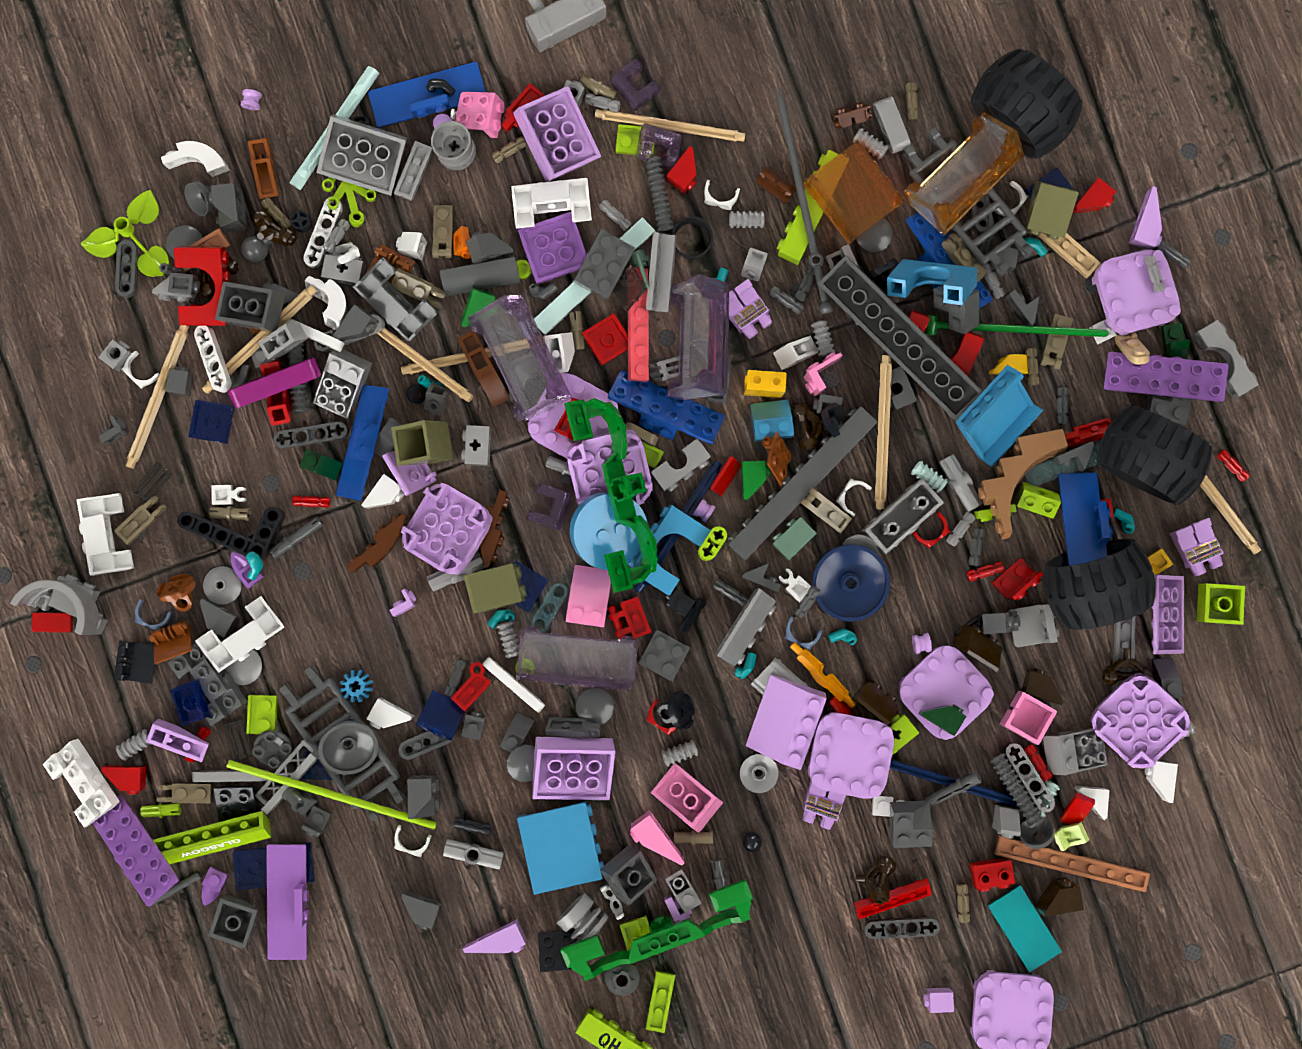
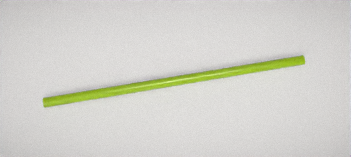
[227,760,437,829]

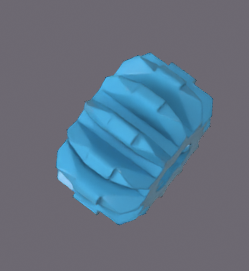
[340,670,373,702]

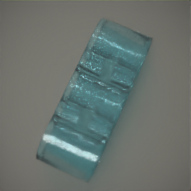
[531,583,568,634]

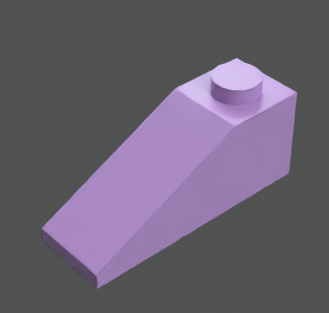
[1128,186,1162,250]
[146,718,209,762]
[463,919,527,953]

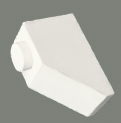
[396,232,427,260]
[544,332,575,374]
[773,336,819,370]
[361,474,405,509]
[367,698,414,729]
[1145,760,1178,803]

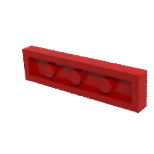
[854,878,932,920]

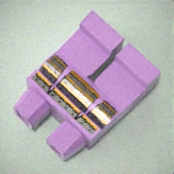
[718,279,772,339]
[1169,518,1224,576]
[802,780,846,830]

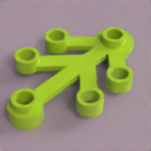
[322,177,376,227]

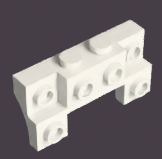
[511,178,592,229]
[77,493,134,576]
[195,596,284,673]
[43,739,120,828]

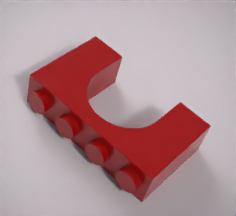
[174,246,230,326]
[908,309,984,376]

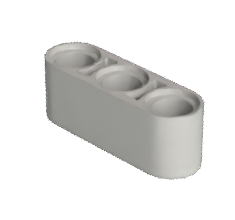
[873,96,911,154]

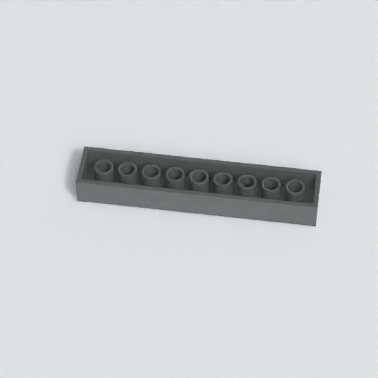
[818,255,983,421]

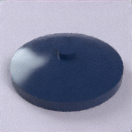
[812,544,890,622]

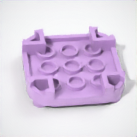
[1092,250,1181,335]
[528,373,618,459]
[567,429,653,505]
[400,483,493,575]
[898,645,994,740]
[1091,673,1190,769]
[808,712,894,798]
[970,970,1054,1049]

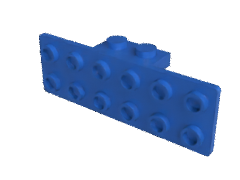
[368,62,485,128]
[905,206,993,308]
[607,370,725,444]
[336,385,389,501]
[1058,473,1113,566]

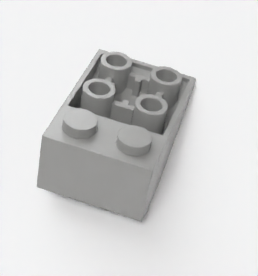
[313,349,372,419]
[1043,728,1108,775]

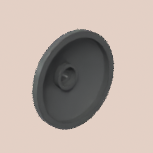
[318,721,378,775]

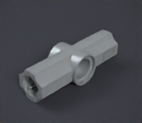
[938,454,982,512]
[427,553,486,592]
[443,839,504,870]

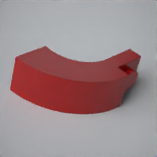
[259,360,292,426]

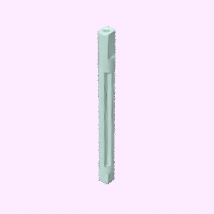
[289,66,379,190]

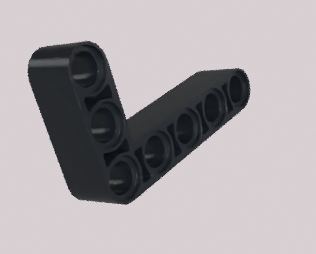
[177,507,285,560]

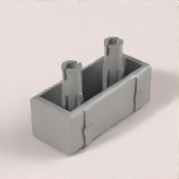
[525,0,606,53]
[861,479,944,555]

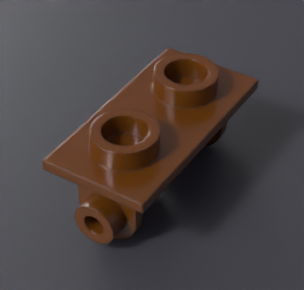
[830,102,872,129]
[755,167,797,204]

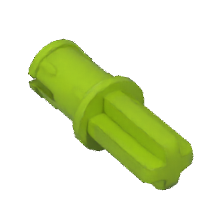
[140,803,181,818]

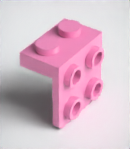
[455,92,505,138]
[804,352,843,396]

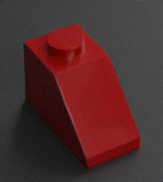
[666,146,697,194]
[1073,177,1117,213]
[101,765,146,795]

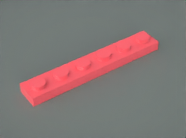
[628,267,649,382]

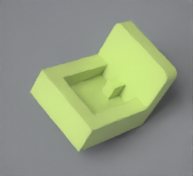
[1055,822,1089,851]

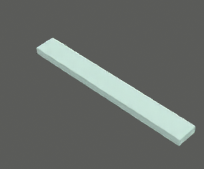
[532,217,655,335]

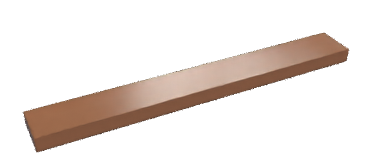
[994,835,1150,892]

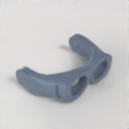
[134,599,173,630]
[784,616,822,650]

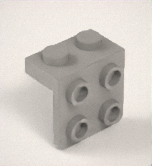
[1008,604,1059,647]

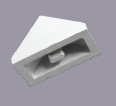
[1074,786,1109,820]

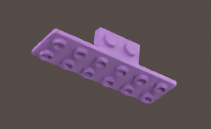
[1104,352,1229,402]
[93,795,179,906]
[266,844,309,960]

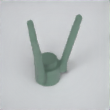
[629,250,650,288]

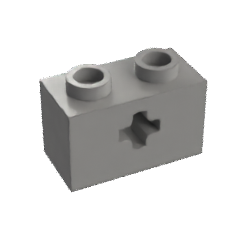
[321,253,366,286]
[258,321,308,359]
[461,425,491,466]

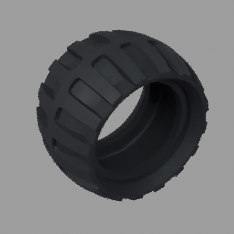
[970,48,1083,159]
[1097,405,1212,506]
[1044,538,1156,630]

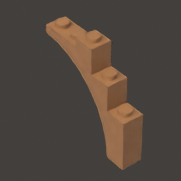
[978,429,1068,539]

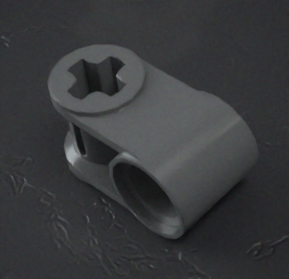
[282,786,318,815]

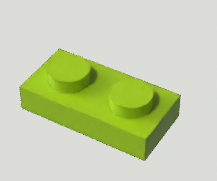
[973,504,1017,522]

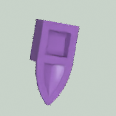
[231,552,264,589]
[202,866,229,906]

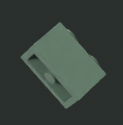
[772,517,817,561]

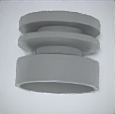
[431,121,476,170]
[556,893,608,942]

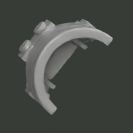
[10,574,108,635]

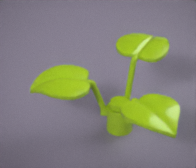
[81,190,170,277]

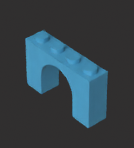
[887,259,977,305]
[628,505,711,596]

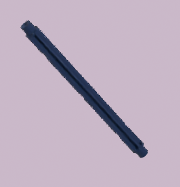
[634,460,722,594]
[889,759,1020,809]

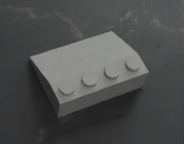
[316,114,407,196]
[714,588,776,666]

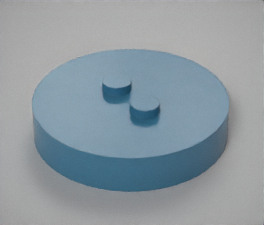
[570,492,647,570]

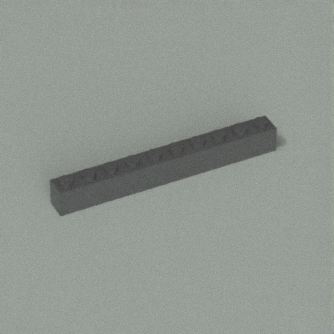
[728,407,877,561]

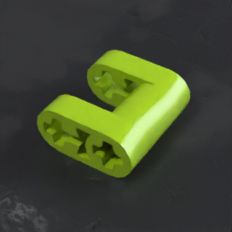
[698,526,727,561]

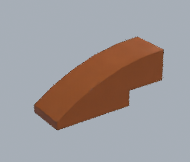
[247,137,279,199]

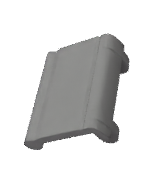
[751,657,808,695]

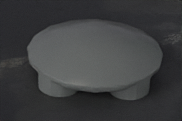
[855,215,893,253]
[166,225,203,259]
[576,688,614,725]
[252,730,292,769]
[506,743,535,782]

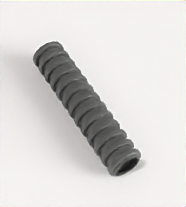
[644,156,674,234]
[287,343,309,414]
[990,753,1045,828]

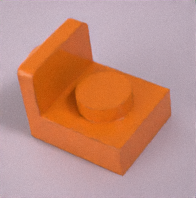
[453,226,471,259]

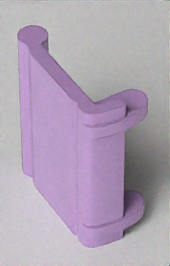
[382,451,437,496]

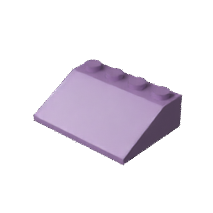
[513,86,601,182]
[1151,575,1184,654]
[746,674,827,770]
[532,737,615,800]

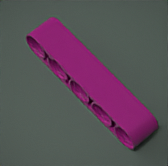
[227,357,322,409]

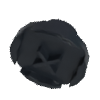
[866,258,899,294]
[657,690,695,730]

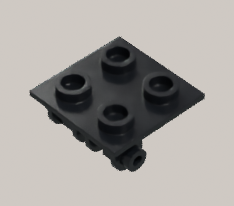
[114,640,155,684]
[214,785,257,822]
[538,930,577,972]

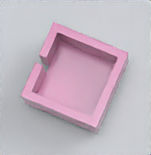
[1000,691,1057,745]

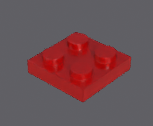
[581,313,628,366]

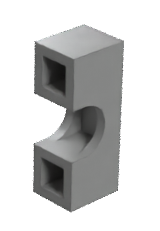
[651,438,711,492]

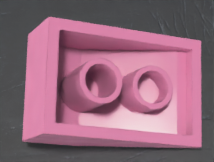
[566,565,611,627]
[651,763,723,833]
[630,810,685,865]

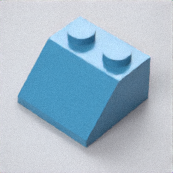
[750,400,794,442]

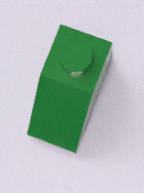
[460,287,497,327]
[741,461,769,501]

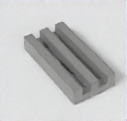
[657,353,693,381]

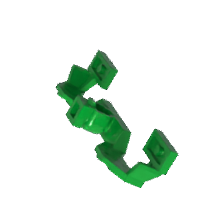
[564,398,658,593]
[560,879,753,981]

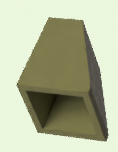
[1024,180,1079,240]
[391,420,454,466]
[464,563,527,614]

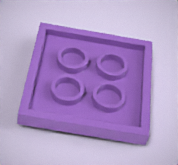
[518,211,586,285]

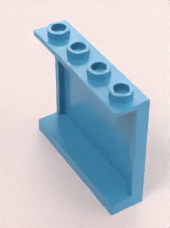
[955,365,1043,467]
[517,800,604,895]

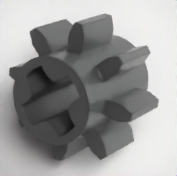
[648,357,671,382]

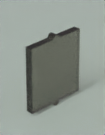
[613,265,647,311]

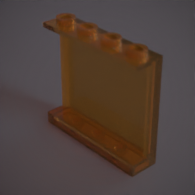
[803,141,905,244]

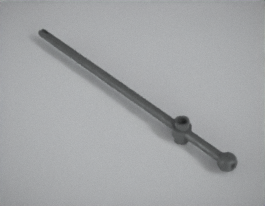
[775,88,834,314]

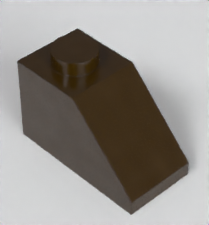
[1021,668,1063,705]

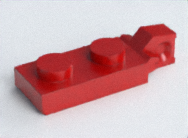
[501,83,545,133]
[1064,417,1112,448]

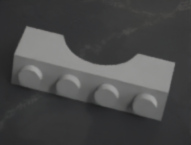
[1192,320,1258,399]

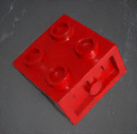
[991,557,1044,600]

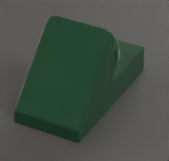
[1161,323,1190,360]
[299,449,343,481]

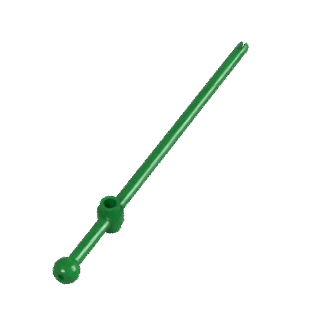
[925,315,1109,337]

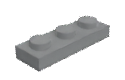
[394,141,434,202]

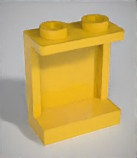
[744,370,786,398]

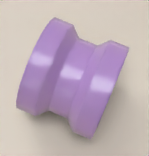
[241,89,262,110]
[693,499,715,523]
[912,633,932,654]

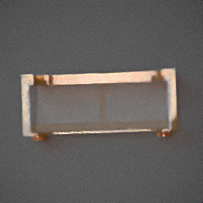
[903,112,1024,235]

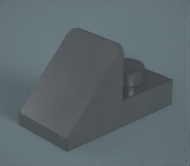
[1005,290,1039,326]
[1053,441,1094,471]
[741,563,781,592]
[499,712,535,752]

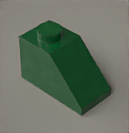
[918,704,967,736]

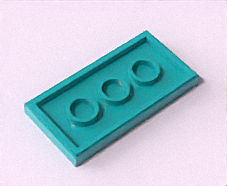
[987,885,1062,973]

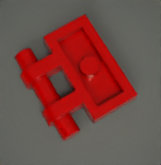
[608,596,651,644]

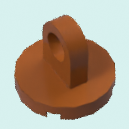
[156,574,196,611]

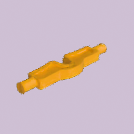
[790,642,856,708]

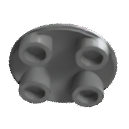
[225,649,262,685]

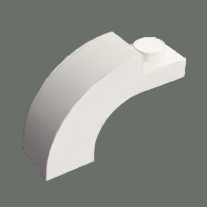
[161,141,230,177]
[305,276,348,330]

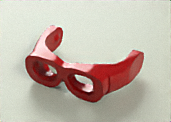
[912,512,951,549]
[646,699,676,736]

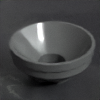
[184,181,213,216]
[1019,817,1055,849]
[605,963,640,996]

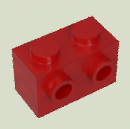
[969,857,1015,892]

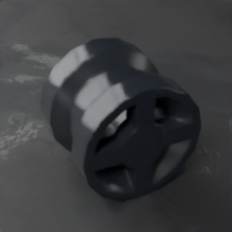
[290,210,312,232]

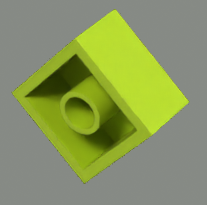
[1196,583,1245,625]

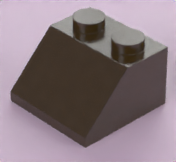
[953,624,1002,672]
[852,680,899,725]
[1035,878,1084,917]

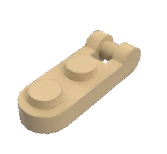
[1115,332,1150,364]

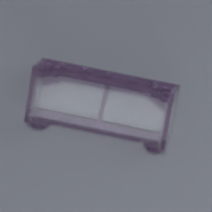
[668,274,730,400]
[468,295,572,422]
[516,626,638,691]

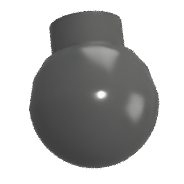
[241,236,272,263]

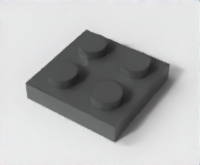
[638,629,690,681]

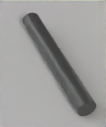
[149,871,202,907]

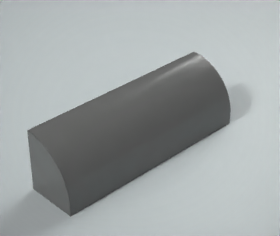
[440,257,521,296]

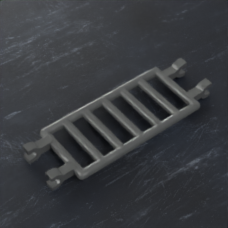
[903,128,1034,277]
[279,666,406,822]

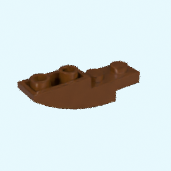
[457,330,510,407]
[481,490,510,568]
[346,513,408,573]

